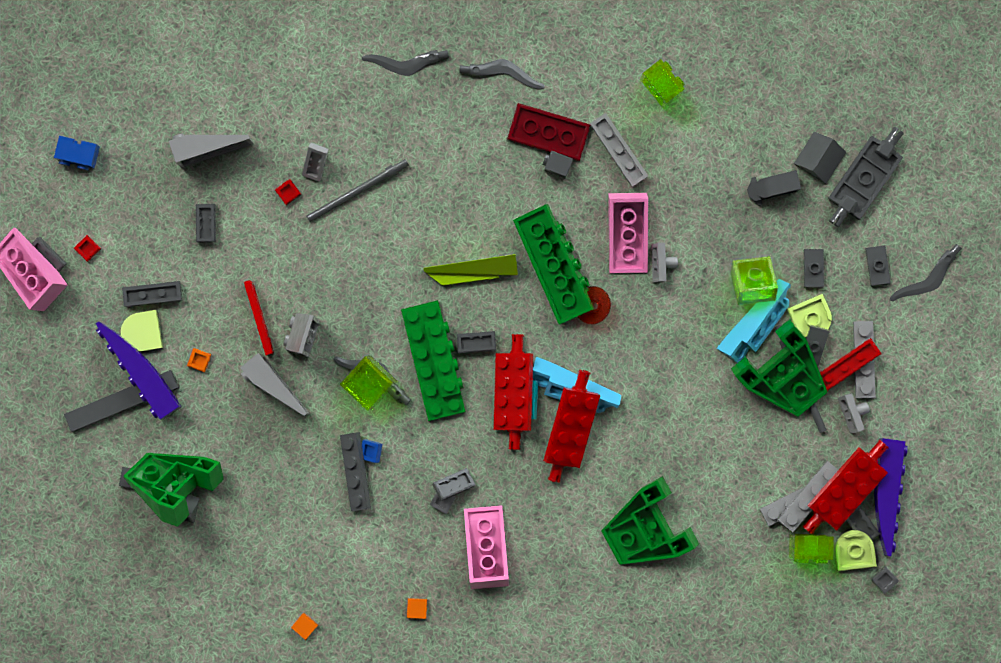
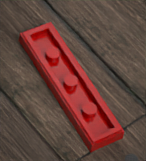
[244,280,274,356]
[820,338,882,391]

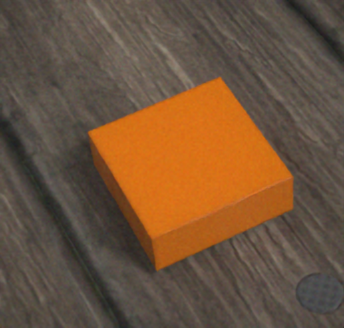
[187,348,212,372]
[407,598,427,619]
[291,613,318,640]

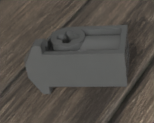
[747,170,801,206]

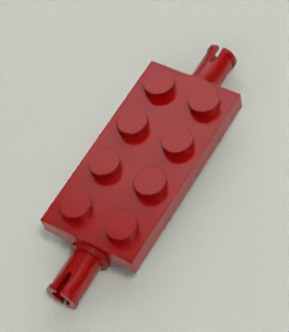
[494,334,533,450]
[543,369,600,483]
[803,439,889,535]

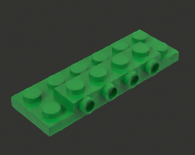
[513,204,594,325]
[401,300,466,421]

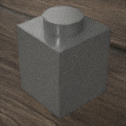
[542,151,573,179]

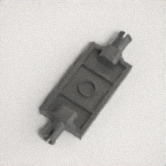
[828,127,904,227]

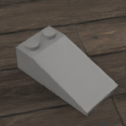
[169,134,254,168]
[284,313,320,357]
[240,353,310,416]

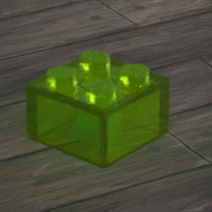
[640,59,685,109]
[730,256,778,305]
[340,355,398,411]
[789,534,834,564]

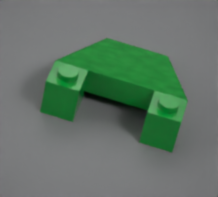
[731,319,827,417]
[124,453,224,527]
[601,476,699,565]

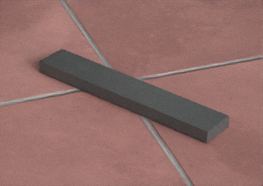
[64,370,179,432]

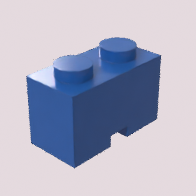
[54,136,100,171]

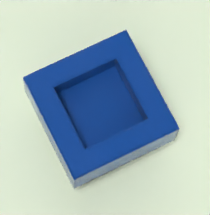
[362,439,383,463]

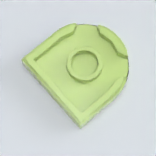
[787,294,832,337]
[121,310,163,351]
[835,530,877,571]

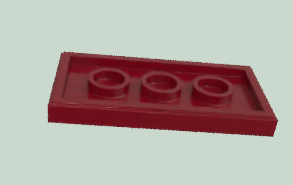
[507,103,590,161]

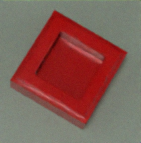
[275,179,302,206]
[74,235,101,262]

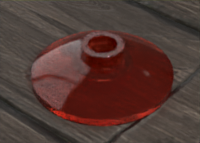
[578,286,611,324]

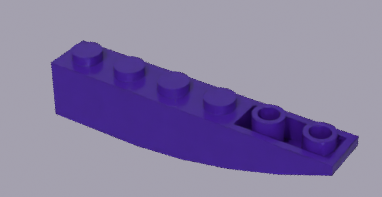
[95,321,182,420]
[874,438,908,556]

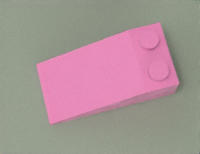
[608,193,648,273]
[0,228,67,311]
[464,506,509,589]

